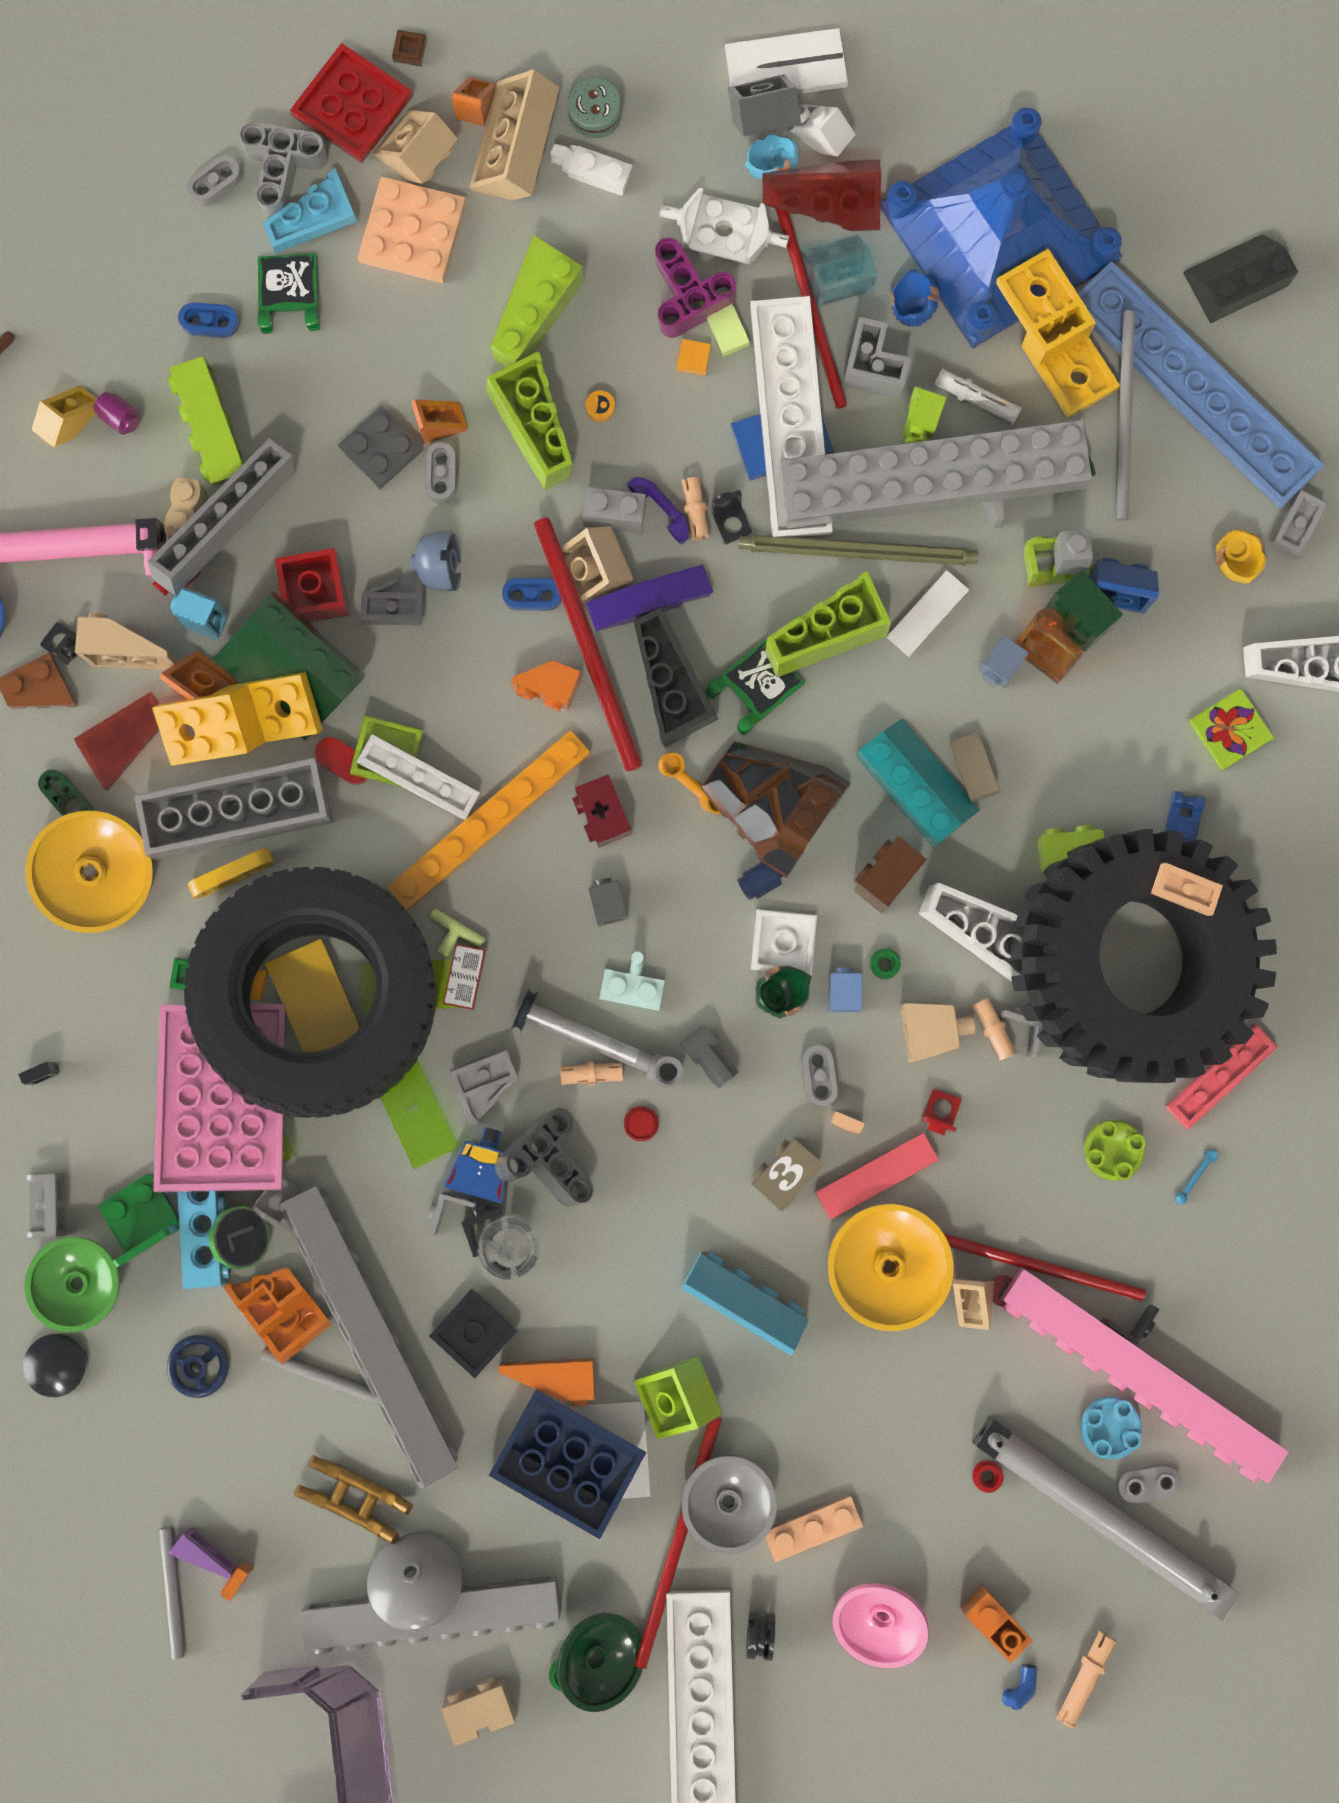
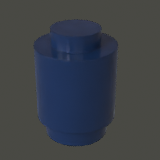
[737,862,784,900]

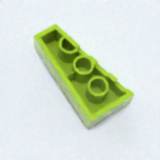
[765,570,891,677]

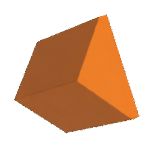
[159,650,239,700]

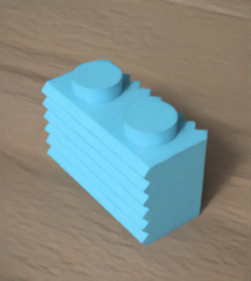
[170,587,229,641]

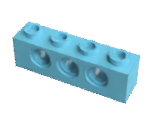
[177,1191,231,1289]

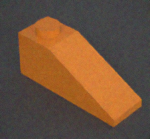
[498,1358,595,1407]

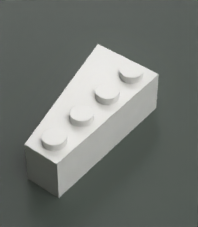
[1243,636,1339,692]
[919,883,1024,982]

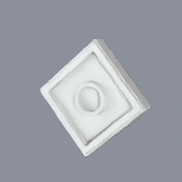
[751,909,817,976]

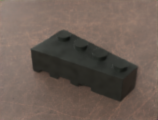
[634,607,719,747]

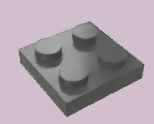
[338,405,423,490]

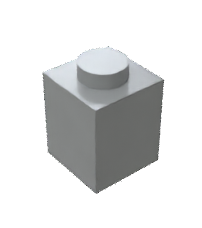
[1053,530,1093,575]

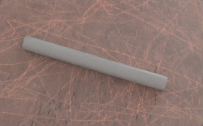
[260,1348,377,1405]
[159,1527,184,1659]

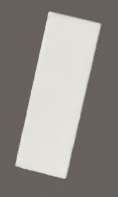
[887,570,969,657]

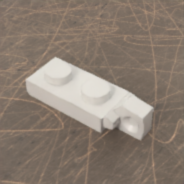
[550,144,633,196]

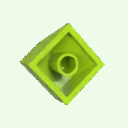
[633,1355,722,1440]

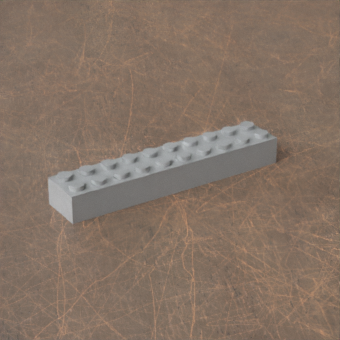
[780,420,1092,529]

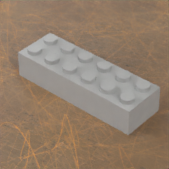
[134,758,333,860]

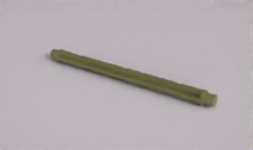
[739,534,978,566]

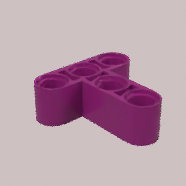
[655,237,737,338]

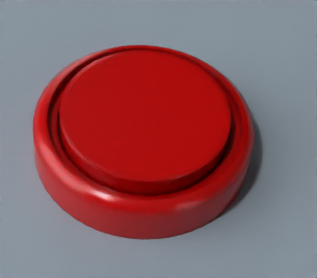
[624,1106,659,1141]

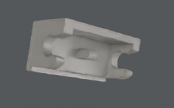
[27,1173,65,1238]

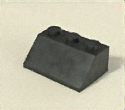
[1183,234,1298,324]

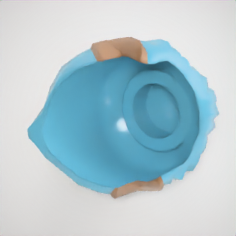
[745,132,799,182]

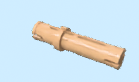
[1056,1630,1117,1729]

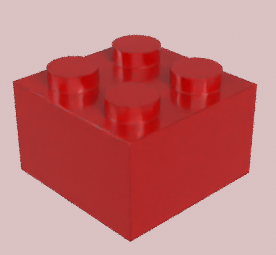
[275,548,350,623]

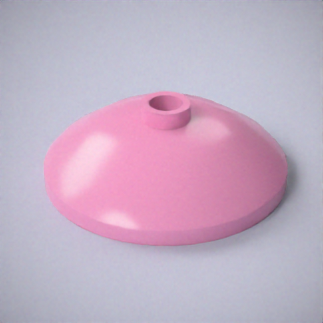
[833,1583,929,1668]

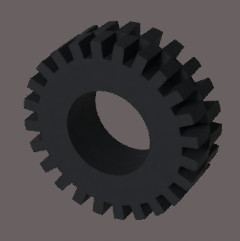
[1009,829,1277,1083]

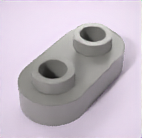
[187,155,242,206]
[425,442,457,503]
[802,1045,838,1107]
[1116,1464,1181,1503]

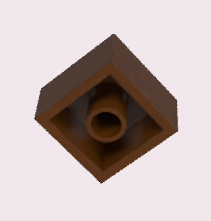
[854,836,927,914]

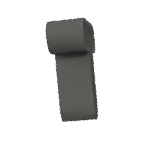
[495,1108,594,1207]

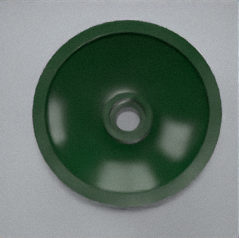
[556,1613,643,1712]

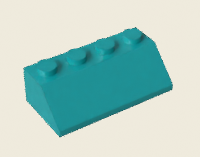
[856,719,980,849]

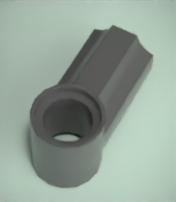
[680,1024,739,1089]

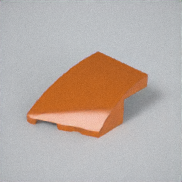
[223,1267,332,1365]

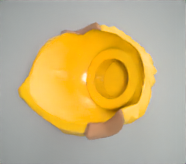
[1215,528,1268,584]

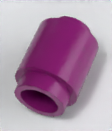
[94,392,140,435]

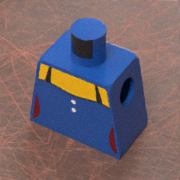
[444,1126,507,1203]

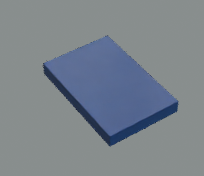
[731,414,834,481]

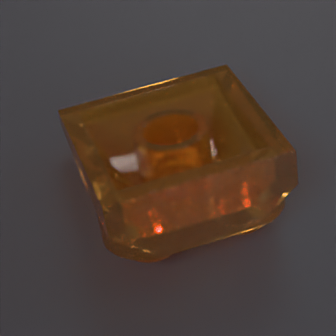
[1015,609,1083,684]

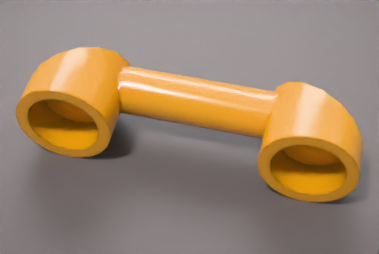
[658,752,721,814]

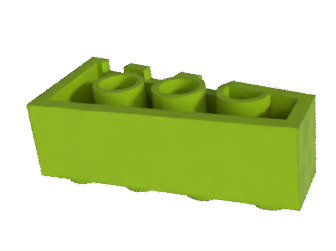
[491,235,584,367]
[486,351,573,490]
[167,356,245,486]

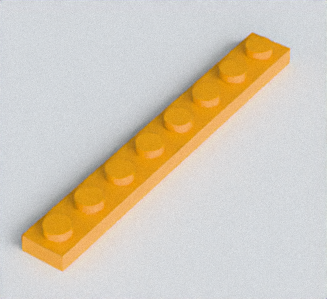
[387,730,591,911]

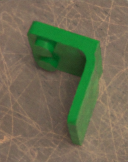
[99,1174,180,1268]

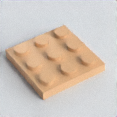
[358,177,467,283]

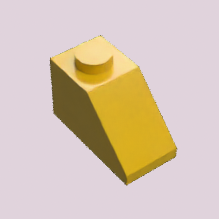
[32,385,97,447]

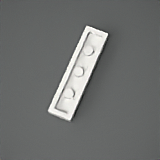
[357,734,480,820]

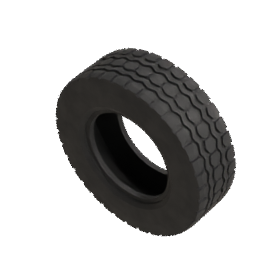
[184,867,436,1118]

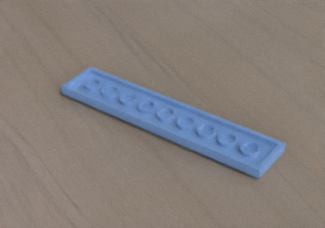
[1077,261,1324,509]

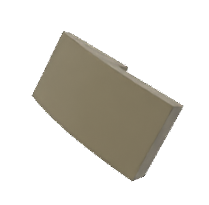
[950,732,1000,803]

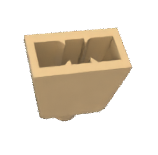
[901,1003,975,1063]

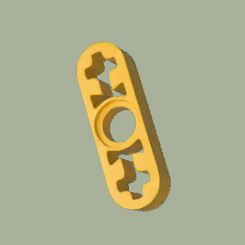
[187,848,275,899]

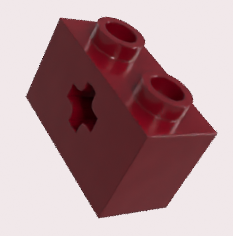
[572,774,632,848]

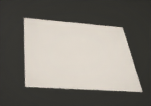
[569,1401,651,1499]

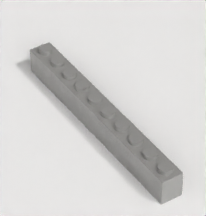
[279,1186,458,1488]

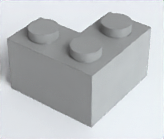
[843,317,911,399]

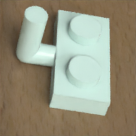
[599,951,665,1011]

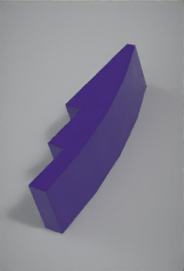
[586,565,713,632]

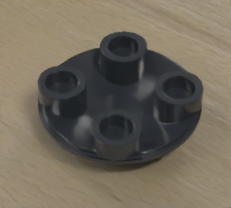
[23,1334,87,1397]

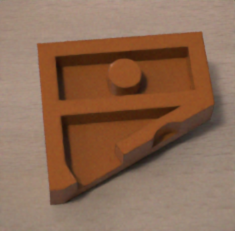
[0,653,77,709]

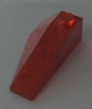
[762,160,881,231]

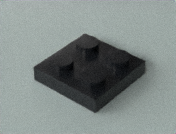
[429,1288,518,1379]

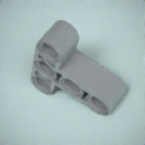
[239,122,328,218]

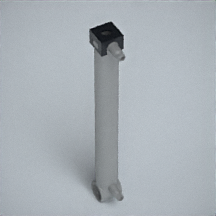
[972,1416,1240,1621]

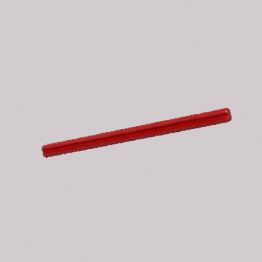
[534,518,642,772]

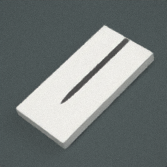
[725,28,848,94]

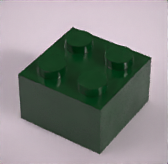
[1044,570,1123,652]

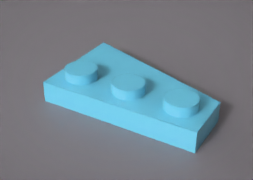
[263,168,357,253]

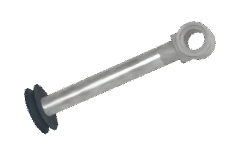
[511,988,684,1087]

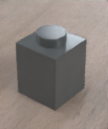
[588,878,628,927]

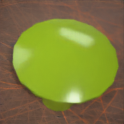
[1084,1119,1146,1181]

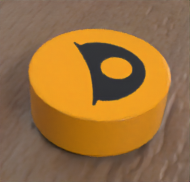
[585,390,615,422]

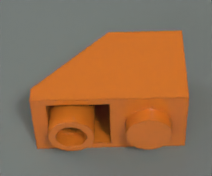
[511,660,582,711]
[960,1585,1033,1663]

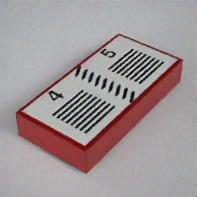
[443,944,486,1010]

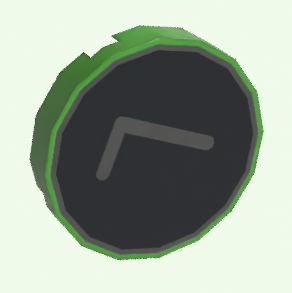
[208,1206,270,1270]

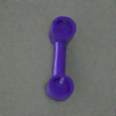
[627,477,689,545]

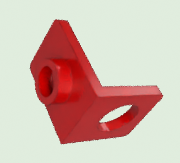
[921,1089,962,1136]

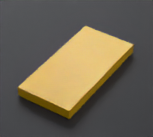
[265,938,361,1052]

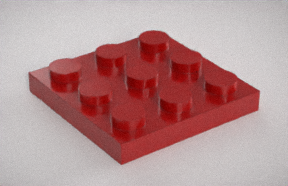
[290,43,413,163]

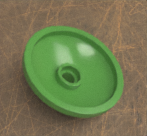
[24,1237,120,1333]

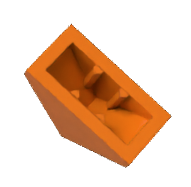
[452,76,496,126]
[411,399,468,444]

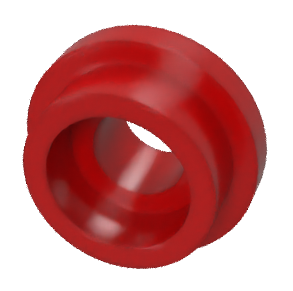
[972,1460,1004,1493]

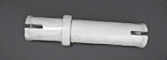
[934,368,1022,425]

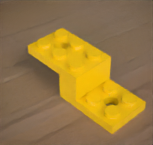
[996,249,1120,419]
[152,672,323,766]

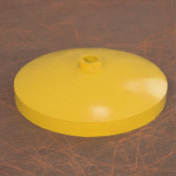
[25,810,153,933]
[827,1204,954,1331]

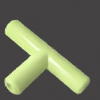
[429,908,486,957]

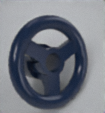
[167,1335,229,1398]

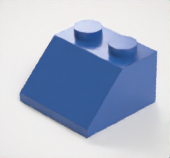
[1090,558,1159,614]

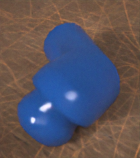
[1002,1664,1038,1710]

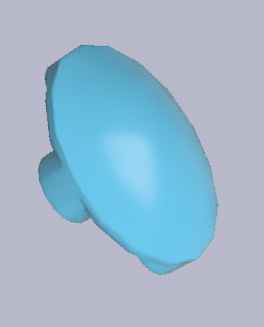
[1080,1396,1142,1460]

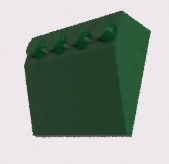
[213,591,366,741]

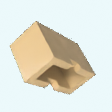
[441,1677,517,1747]

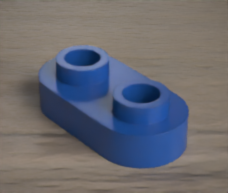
[178,302,239,338]
[502,578,562,611]

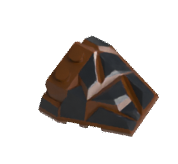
[701,741,851,878]

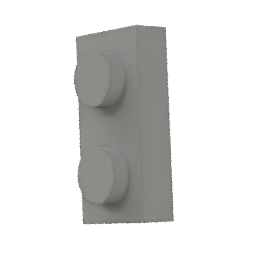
[1271,490,1328,558]

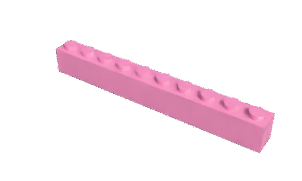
[1000,1267,1289,1484]

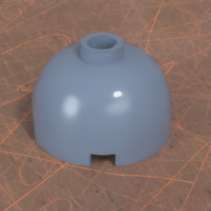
[411,531,461,591]

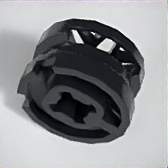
[746,1612,776,1661]

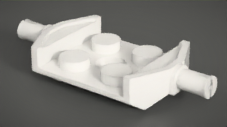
[660,188,789,264]

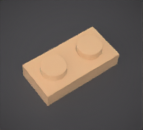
[1151,863,1223,916]

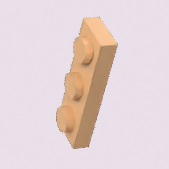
[766,1495,863,1563]

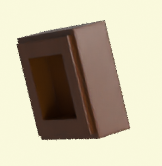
[392,30,427,67]

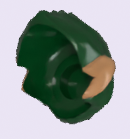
[755,965,812,1019]

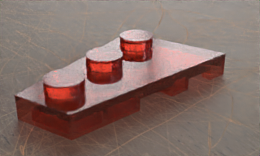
[73,692,160,791]

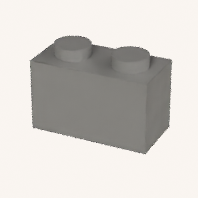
[582,487,646,534]

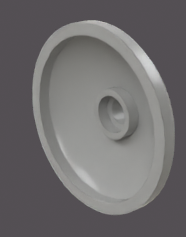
[682,1455,777,1554]
[367,1533,463,1631]

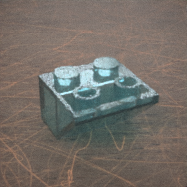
[801,235,877,306]

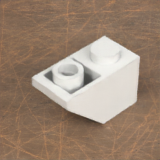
[790,104,856,156]

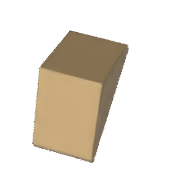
[953,1278,994,1330]

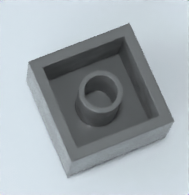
[728,74,801,139]

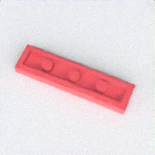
[1165,1024,1278,1129]
[815,1133,939,1220]

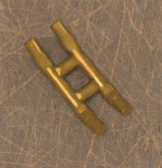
[294,1455,413,1544]

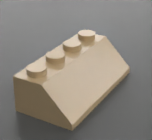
[469,69,560,200]

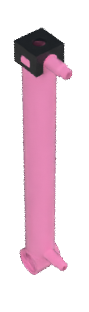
[0,518,166,577]

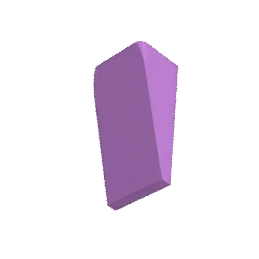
[168,1528,238,1579]

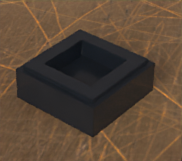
[18,1061,60,1086]

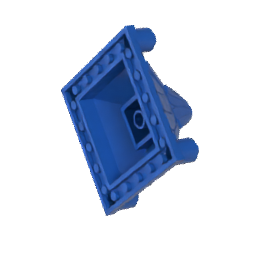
[879,107,1122,349]

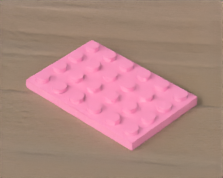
[153,1004,286,1192]

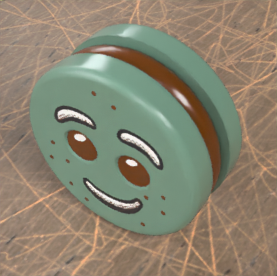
[568,77,622,138]

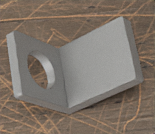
[999,1008,1044,1058]
[251,1179,301,1233]
[427,1193,479,1236]

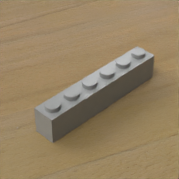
[147,438,295,595]

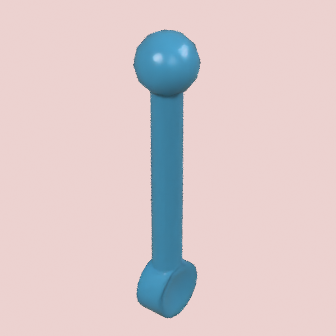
[1175,1150,1218,1205]

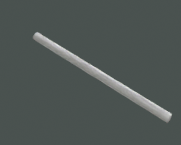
[1116,310,1135,521]

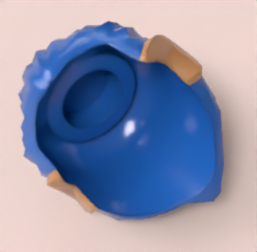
[890,269,940,327]

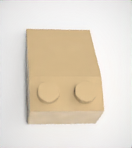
[75,613,178,670]

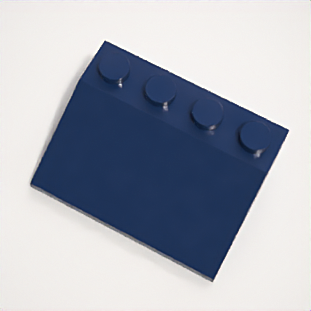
[488,1389,647,1539]

